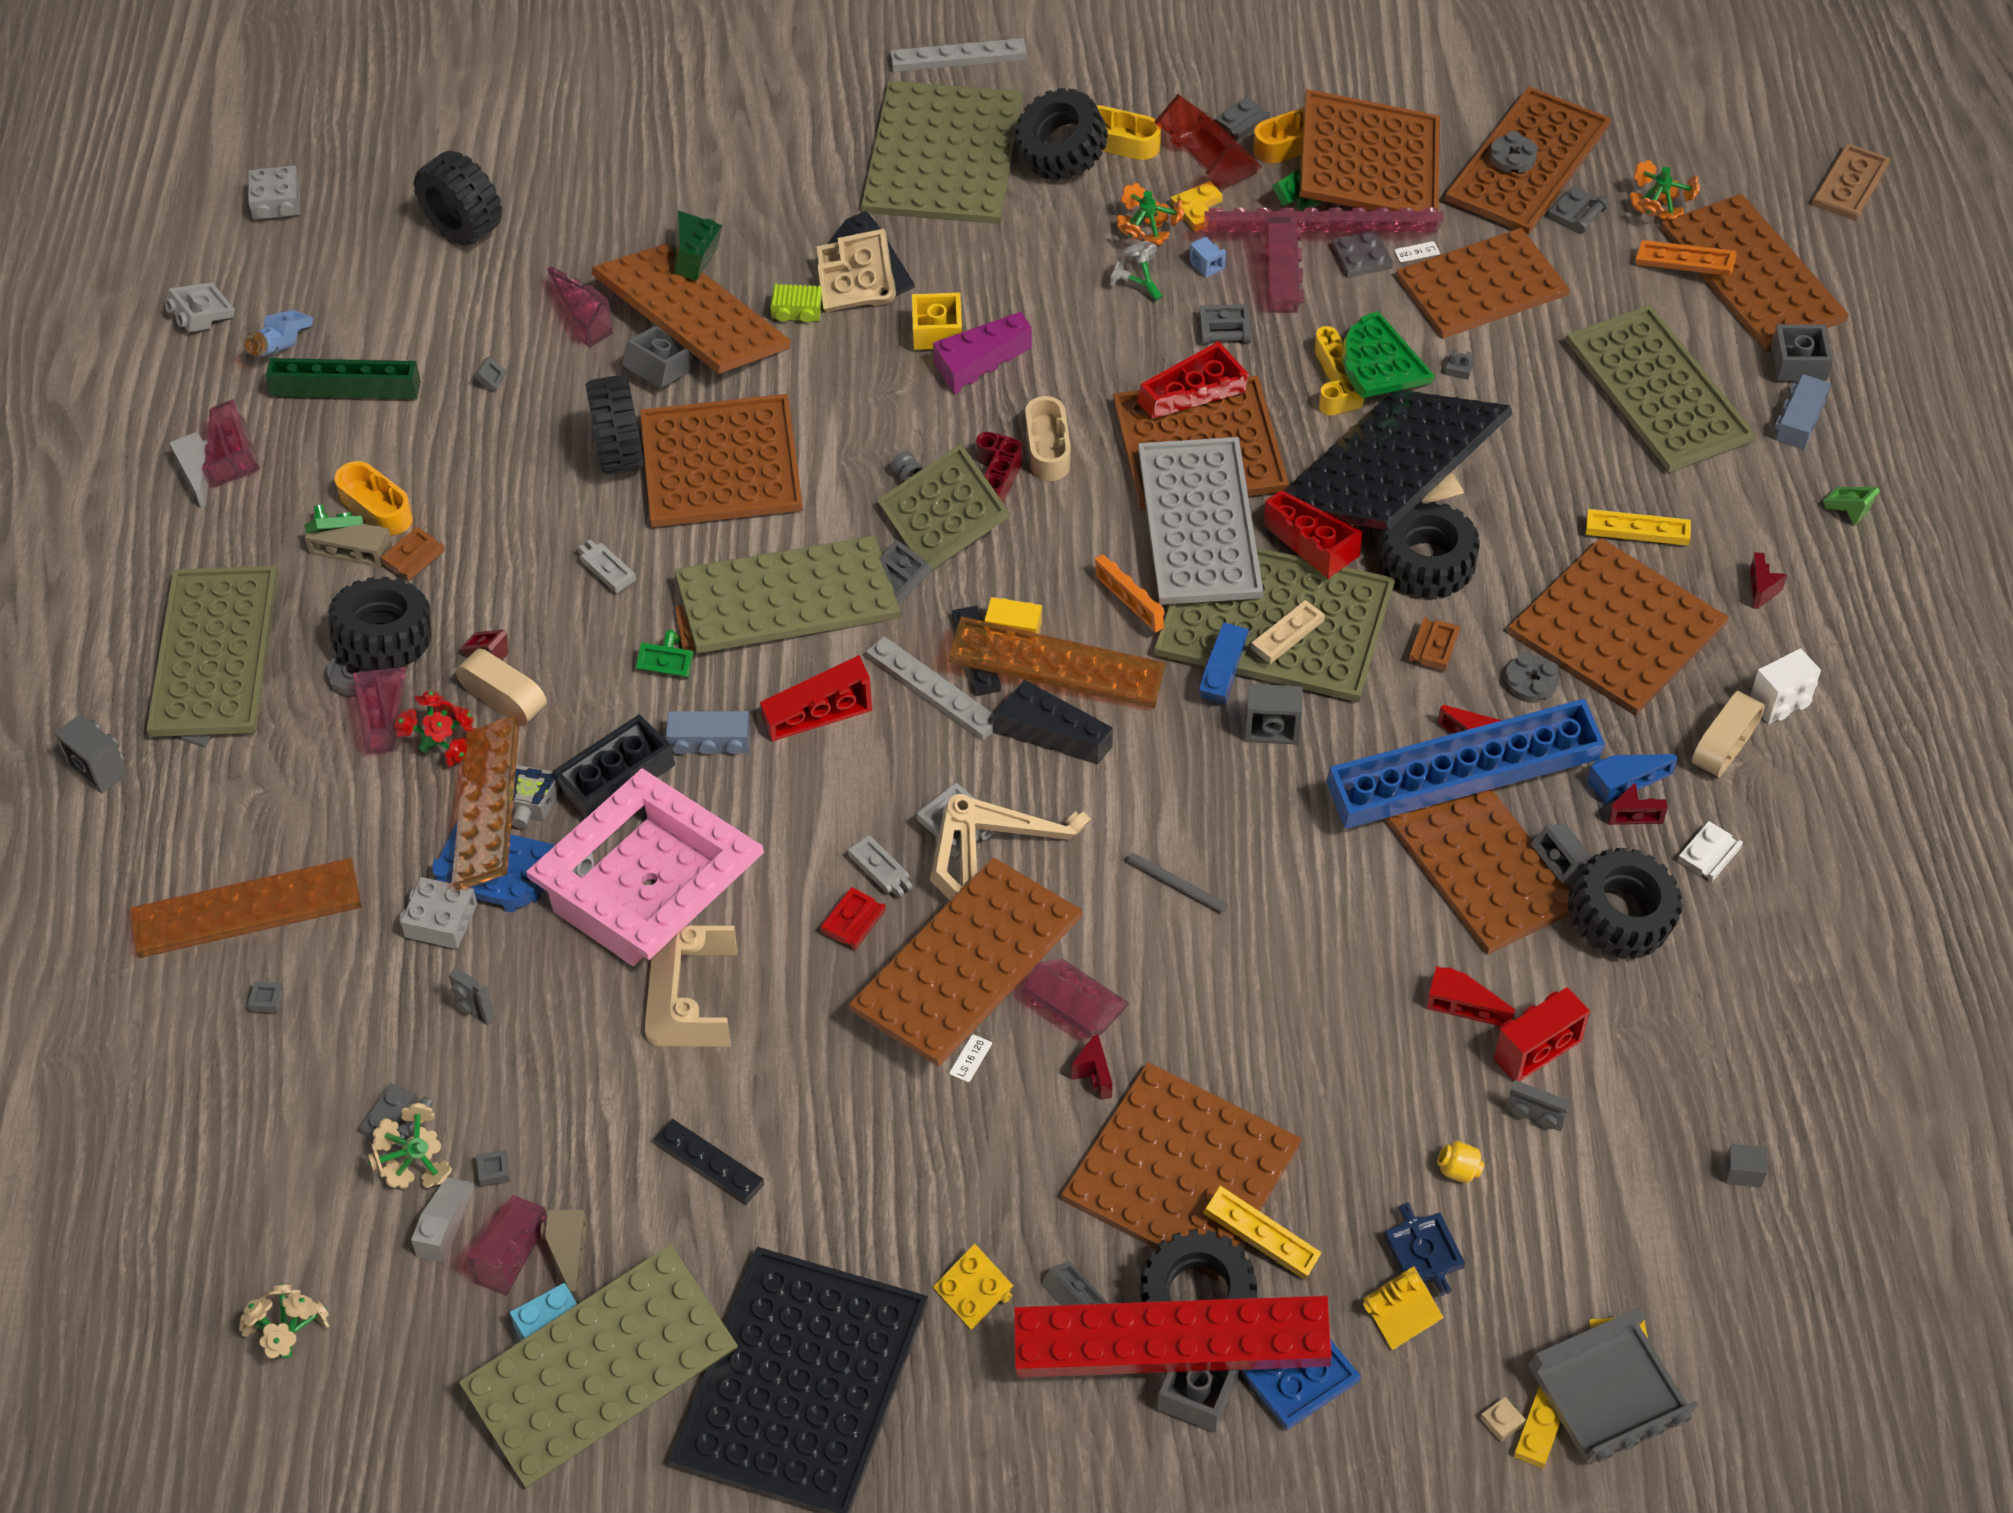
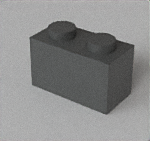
[1531,824,1593,884]

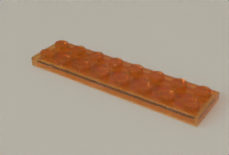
[948,616,1166,709]
[451,715,519,891]
[130,858,362,958]

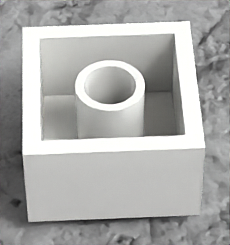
[1750,648,1821,724]

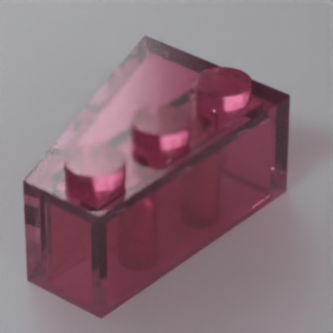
[202,399,260,488]
[353,667,407,755]
[466,1195,547,1296]

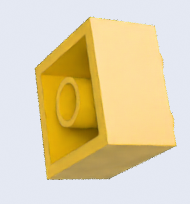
[912,293,962,350]

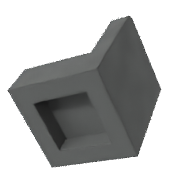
[1726,1143,1767,1188]

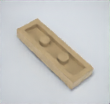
[1251,600,1325,664]

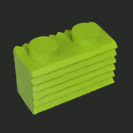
[771,284,823,323]

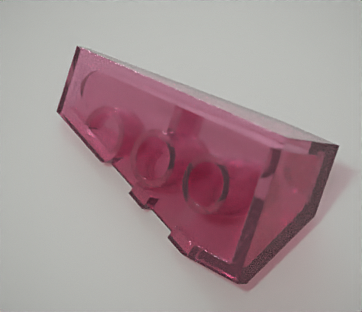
[547,267,613,348]

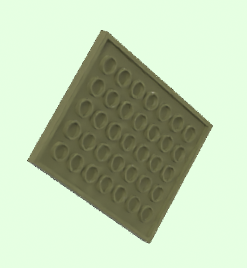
[861,81,1023,224]
[1154,547,1395,702]

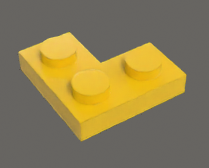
[1170,181,1223,232]

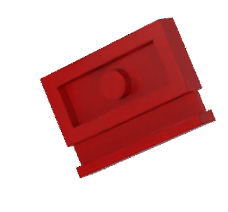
[821,887,886,951]

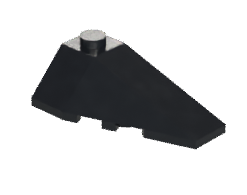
[828,211,915,296]

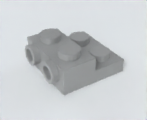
[165,282,235,332]
[916,783,993,858]

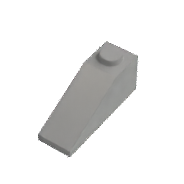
[169,432,212,508]
[411,1177,475,1263]

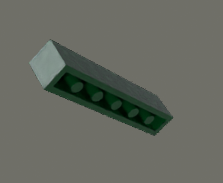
[265,358,421,399]

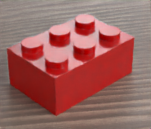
[1494,987,1590,1082]

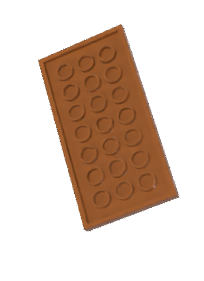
[1445,86,1612,235]
[1661,193,1849,351]
[592,244,792,374]
[1384,789,1571,955]
[849,857,1082,1067]

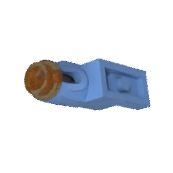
[244,310,313,358]

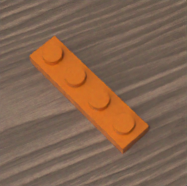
[1636,240,1737,276]
[1095,554,1165,633]

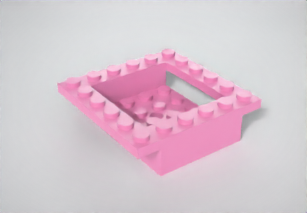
[526,768,764,966]

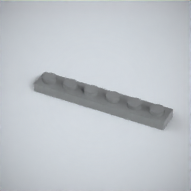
[891,38,1027,72]
[866,636,994,741]

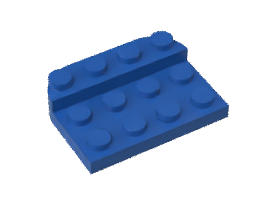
[432,822,555,912]

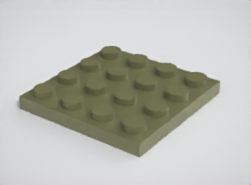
[878,443,1012,570]

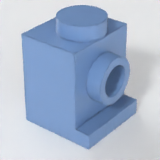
[1190,237,1226,278]

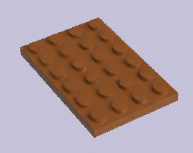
[1396,228,1570,339]

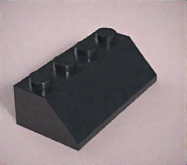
[552,714,675,819]

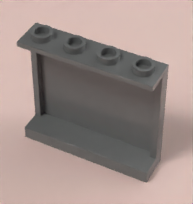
[1528,1308,1698,1464]

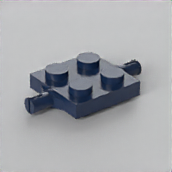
[1384,1202,1465,1296]

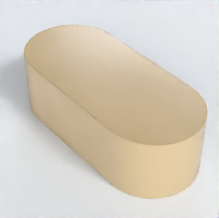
[1025,396,1071,481]
[456,649,547,725]
[1692,691,1765,777]

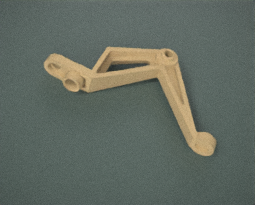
[930,794,1091,901]

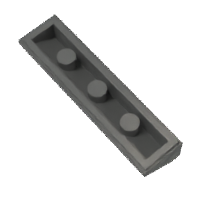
[1042,1261,1109,1305]

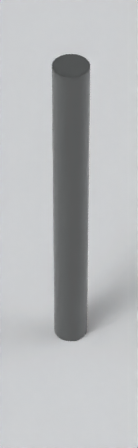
[1128,853,1227,913]

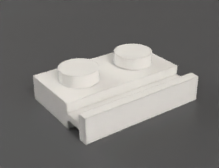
[1677,821,1743,883]

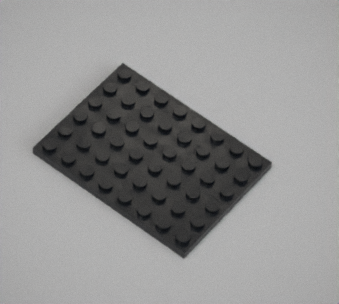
[1282,389,1513,530]
[669,1246,929,1513]

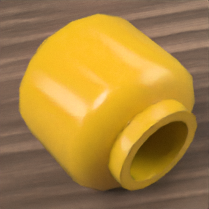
[1437,1140,1484,1184]

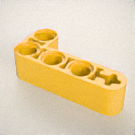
[1314,326,1364,416]

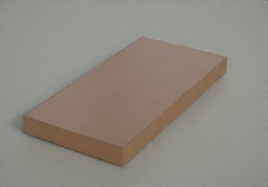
[1812,143,1891,221]

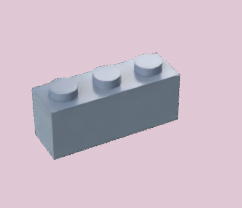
[1774,374,1831,450]
[666,711,751,754]

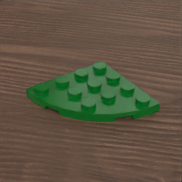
[1342,311,1436,398]

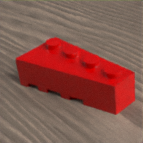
[1137,341,1249,419]
[1263,490,1362,579]

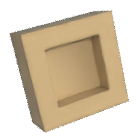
[1480,1397,1526,1442]

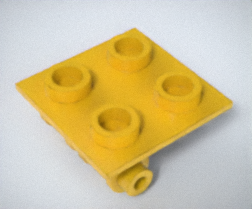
[933,1243,1014,1330]
[1363,1266,1444,1350]

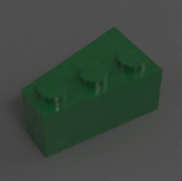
[673,210,722,281]

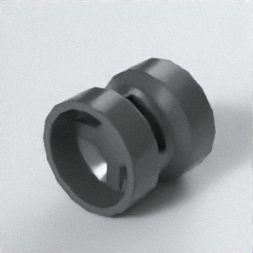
[891,451,924,482]

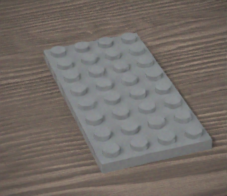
[1138,437,1264,605]

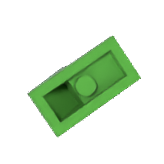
[1823,487,1880,526]

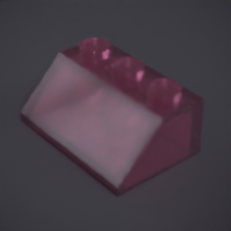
[1022,958,1129,1038]

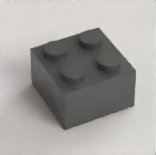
[622,325,694,388]
[1771,325,1833,381]
[1245,684,1303,745]
[55,714,127,794]
[1158,1370,1239,1432]

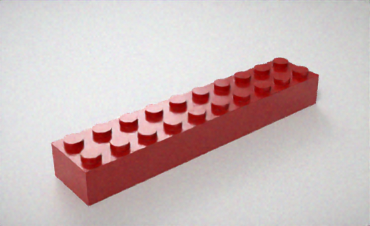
[1014,1296,1331,1378]

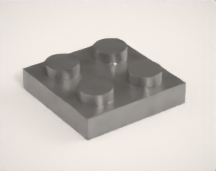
[1332,230,1393,278]

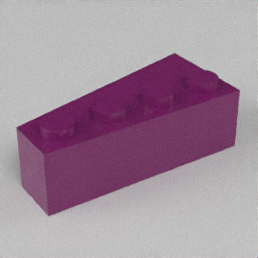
[933,312,1032,395]

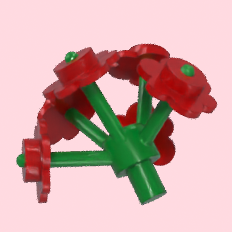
[393,691,474,766]

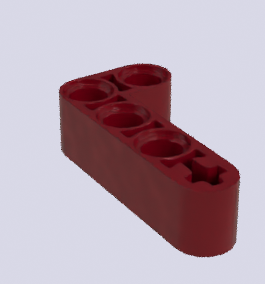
[976,432,1022,503]

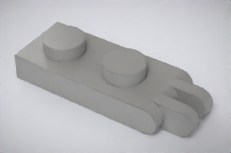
[577,539,636,594]
[848,835,913,898]

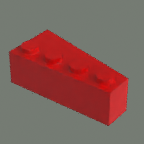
[760,655,872,742]

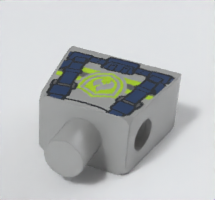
[504,764,562,829]

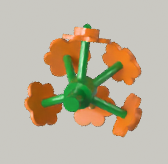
[1629,160,1700,220]
[1117,183,1184,245]

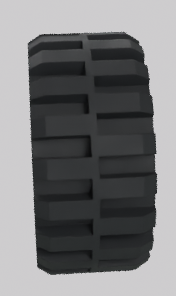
[1015,88,1108,181]
[413,151,503,245]
[585,375,644,475]
[1378,501,1480,599]
[328,577,431,671]
[1568,848,1683,959]
[1140,1229,1257,1302]

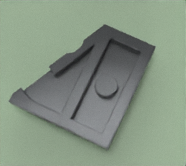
[879,539,933,605]

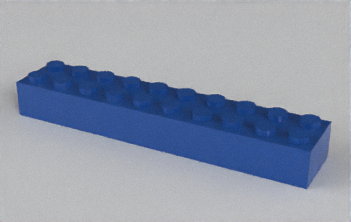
[1326,698,1605,829]

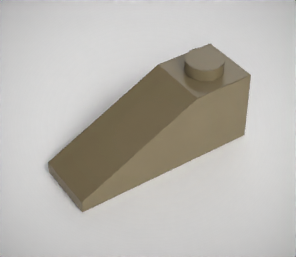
[305,524,392,568]
[541,1210,587,1304]

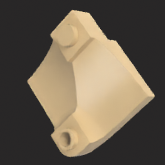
[817,229,896,312]

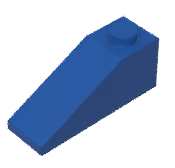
[1199,622,1249,704]
[1587,754,1677,805]

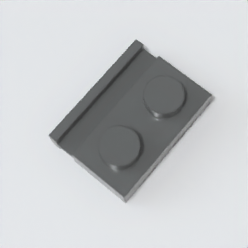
[1214,97,1270,141]
[449,967,496,1025]
[1506,1080,1570,1132]

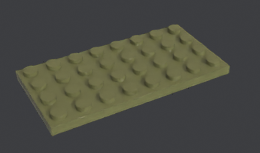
[1566,305,1756,472]
[675,536,901,653]
[147,566,278,737]
[459,1244,738,1489]

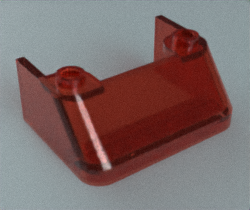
[1154,94,1262,188]

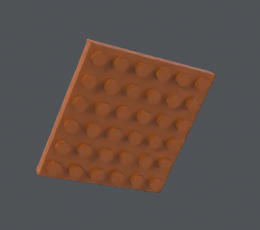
[1299,89,1440,223]
[1113,375,1289,510]
[640,394,803,527]
[1507,538,1729,716]
[1061,1062,1302,1281]

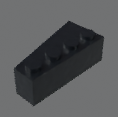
[994,679,1113,765]

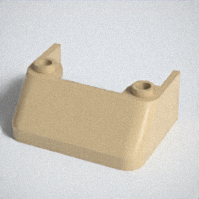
[645,926,738,1047]

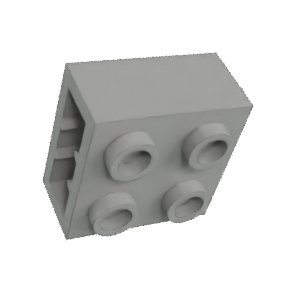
[249,165,300,220]
[399,877,477,949]

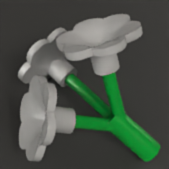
[1110,241,1163,302]

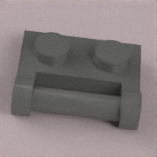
[1548,185,1609,234]
[1199,304,1251,344]

